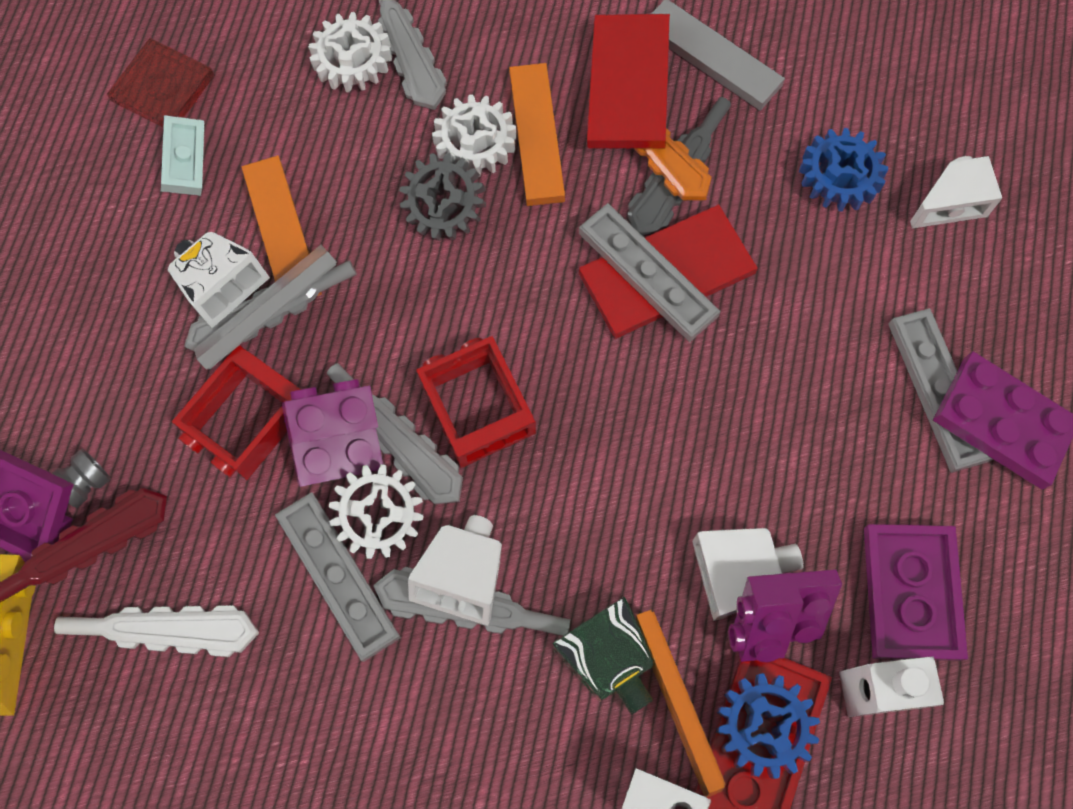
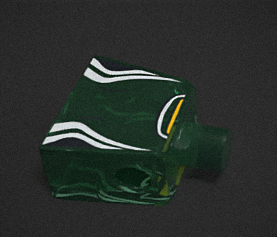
[552,597,655,715]

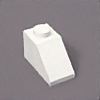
[910,156,1002,228]

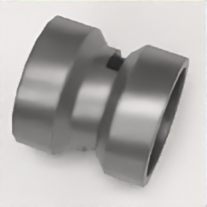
[52,449,111,508]

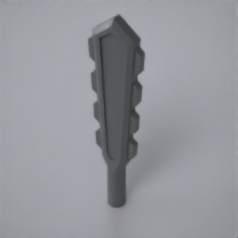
[627,97,731,236]

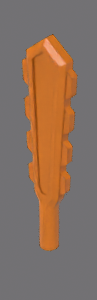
[634,128,712,200]

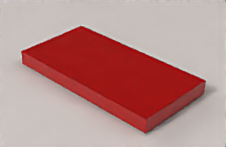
[587,14,670,148]
[579,204,758,339]
[694,658,832,809]

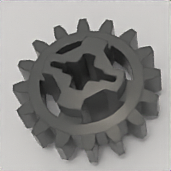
[399,152,486,241]

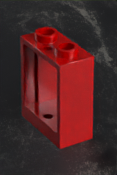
[416,336,536,468]
[171,345,301,480]

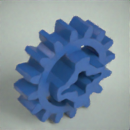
[799,128,888,212]
[716,673,820,779]

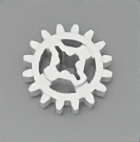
[308,12,392,92]
[432,94,516,177]
[329,464,423,559]

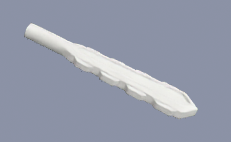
[54,606,259,657]

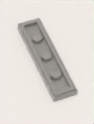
[651,0,785,111]
[579,203,721,342]
[194,245,337,370]
[888,308,993,473]
[275,492,401,662]

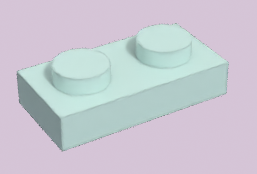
[161,115,204,196]

